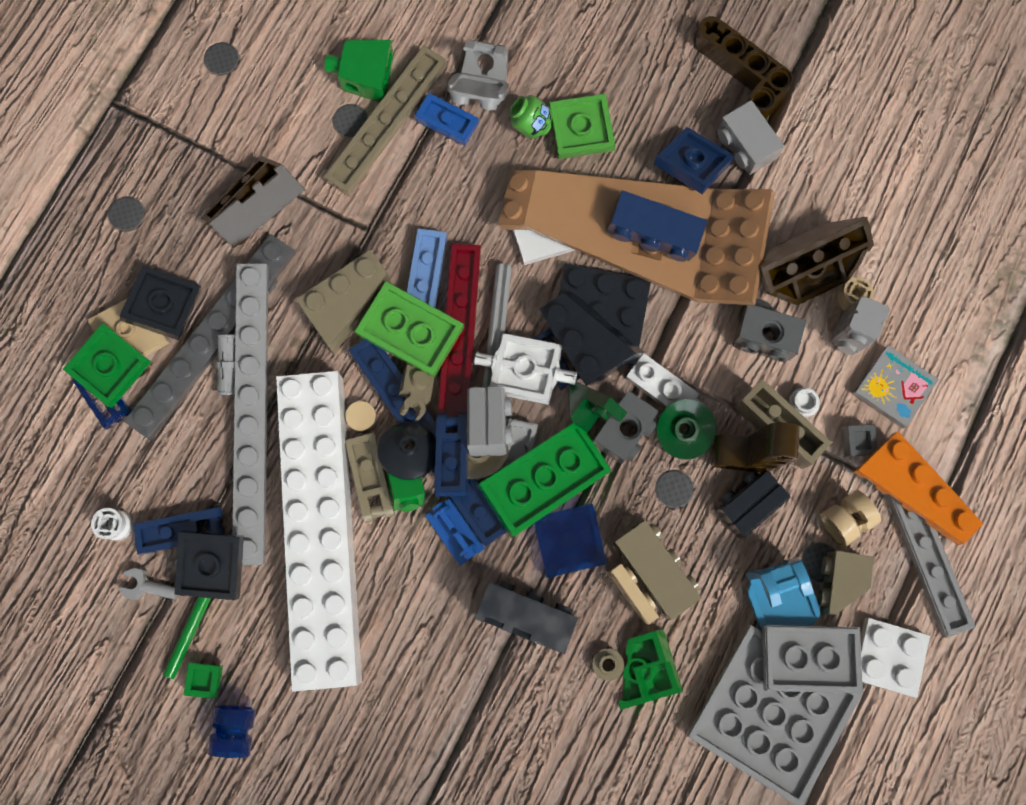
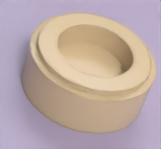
[345,401,377,432]

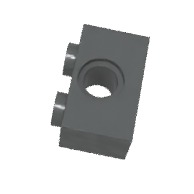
[733,305,806,362]
[593,391,659,465]

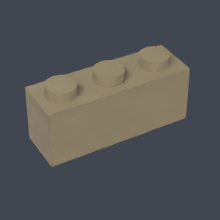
[734,379,832,469]
[612,520,702,621]

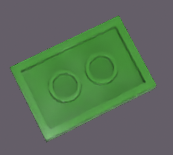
[355,281,464,378]

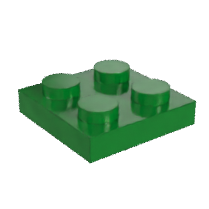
[63,323,152,408]

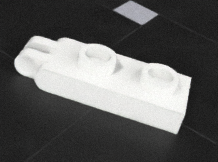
[625,354,702,408]

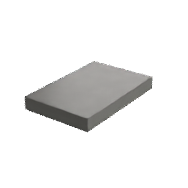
[762,625,863,693]

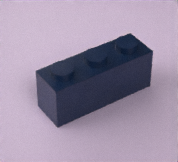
[606,190,707,262]

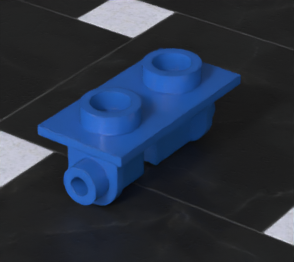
[425,498,485,566]

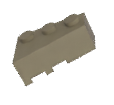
[296,249,391,355]

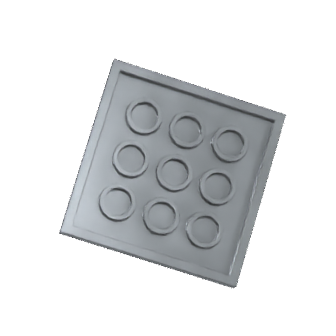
[686,625,862,805]

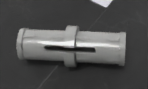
[215,335,235,395]

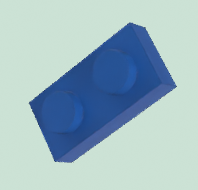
[415,93,479,146]

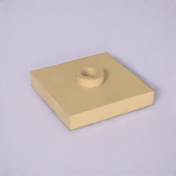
[88,298,170,356]

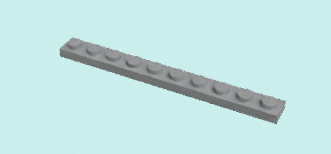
[233,264,269,565]

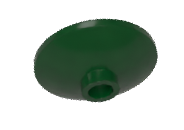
[656,399,716,460]

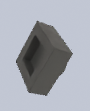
[841,425,877,457]

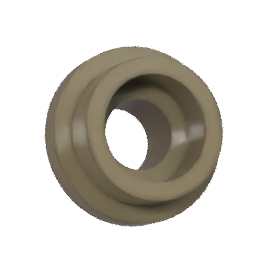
[592,648,624,681]

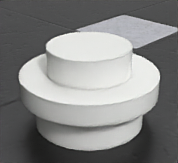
[789,387,820,418]

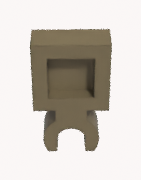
[399,365,434,421]

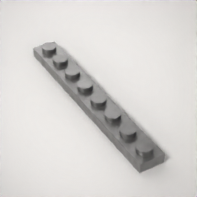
[124,234,296,440]

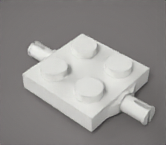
[474,333,577,405]

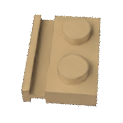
[607,564,659,625]

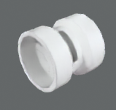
[91,508,133,541]

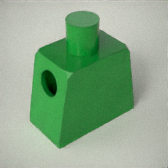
[325,40,394,102]

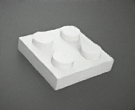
[860,618,930,698]

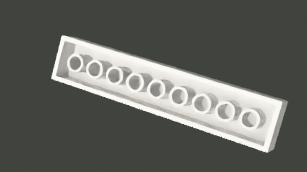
[276,371,362,692]

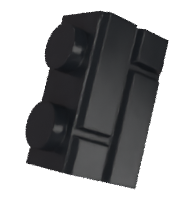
[716,469,791,539]

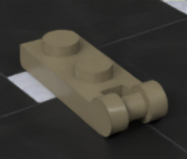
[345,433,395,523]

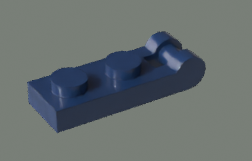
[434,413,468,497]
[133,508,225,555]

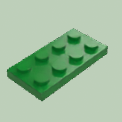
[477,422,612,538]

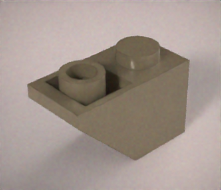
[817,550,874,615]

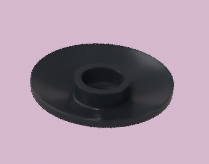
[377,422,436,480]

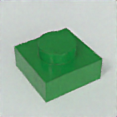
[183,662,223,699]

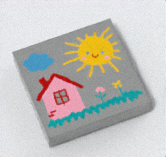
[853,345,939,428]

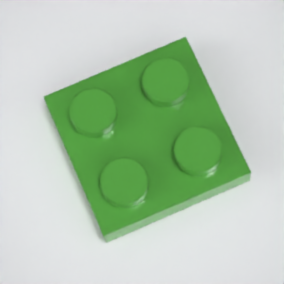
[549,94,616,159]

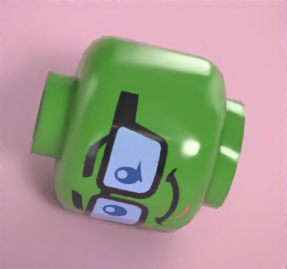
[509,95,552,139]

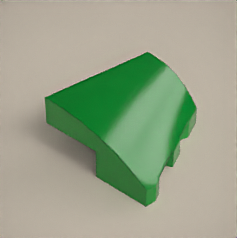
[619,629,683,710]

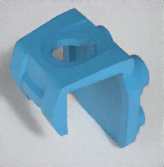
[746,557,820,631]

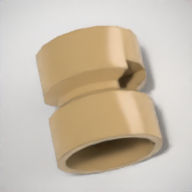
[820,490,881,547]

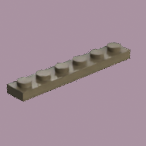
[324,45,447,196]

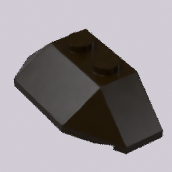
[759,217,874,305]

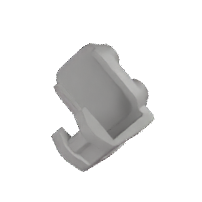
[447,39,509,110]

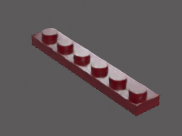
[438,244,481,416]

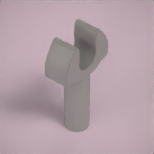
[118,568,179,600]

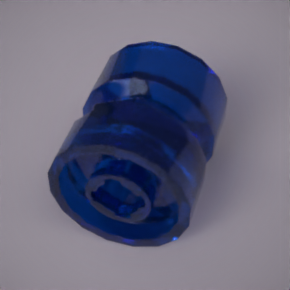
[207,705,256,758]

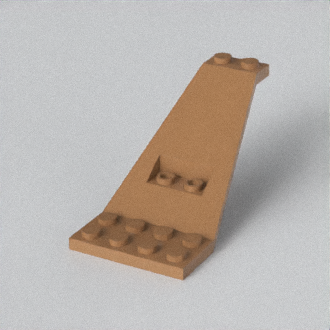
[498,170,775,305]

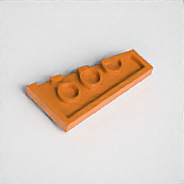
[853,431,984,545]

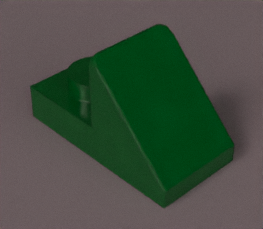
[569,381,627,432]

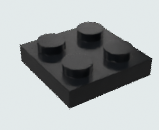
[119,265,201,341]
[174,531,244,600]

